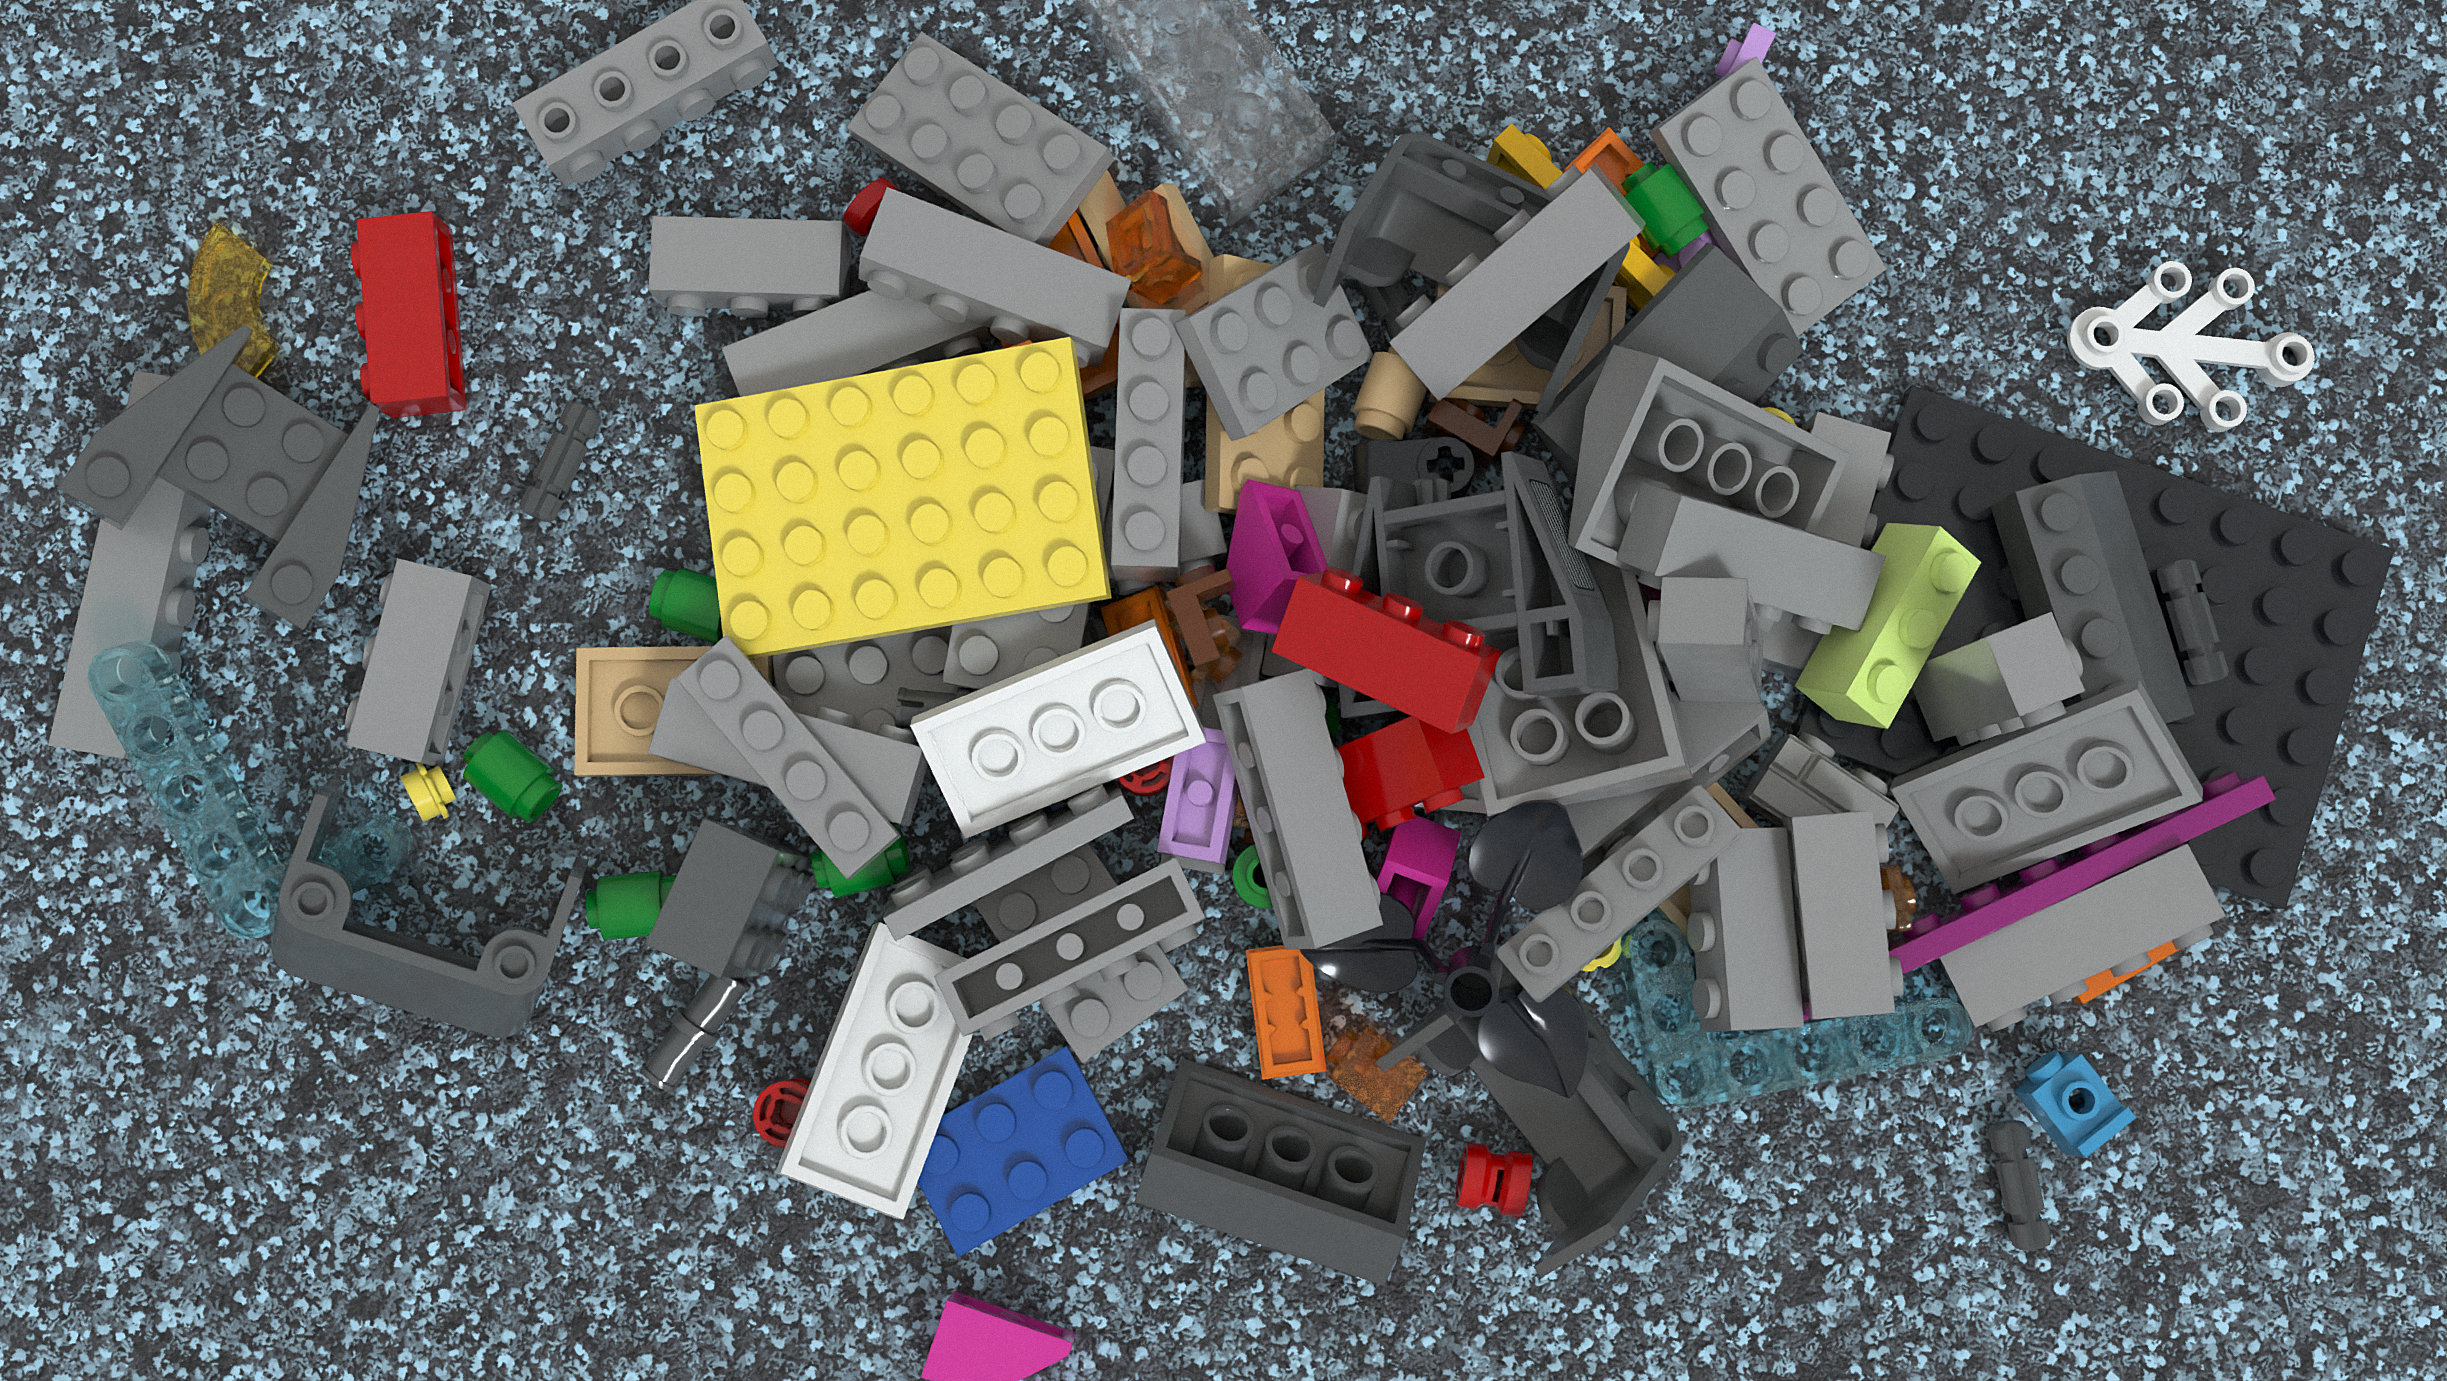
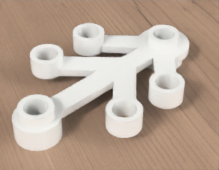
[2067,261,2314,432]

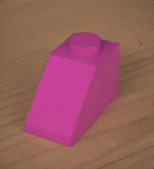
[1226,479,1328,635]
[1374,816,1461,954]
[921,1291,1077,1381]

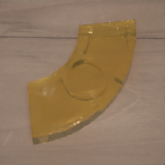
[188,221,281,378]

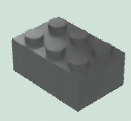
[645,818,815,978]

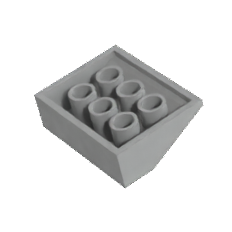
[1567,345,1851,634]
[1467,551,1693,818]

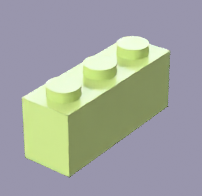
[1795,523,1981,729]

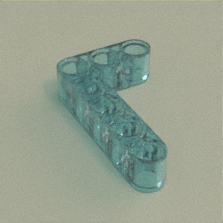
[87,640,413,940]
[1619,920,1972,1108]

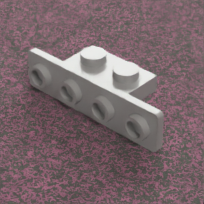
[1497,785,1742,1002]

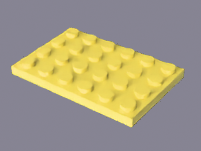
[694,337,1112,659]

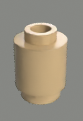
[1353,346,1428,440]

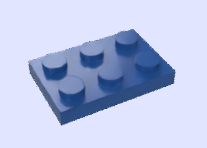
[918,1045,1130,1257]

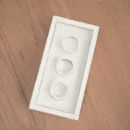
[910,618,1206,839]
[775,922,973,1219]

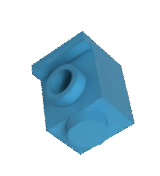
[2014,1050,2136,1158]

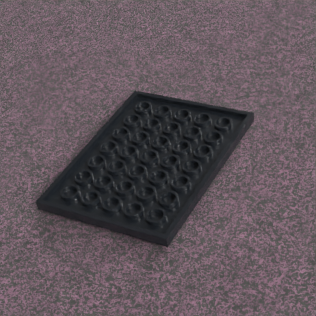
[1793,385,2394,909]

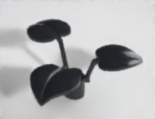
[1300,800,1588,1098]

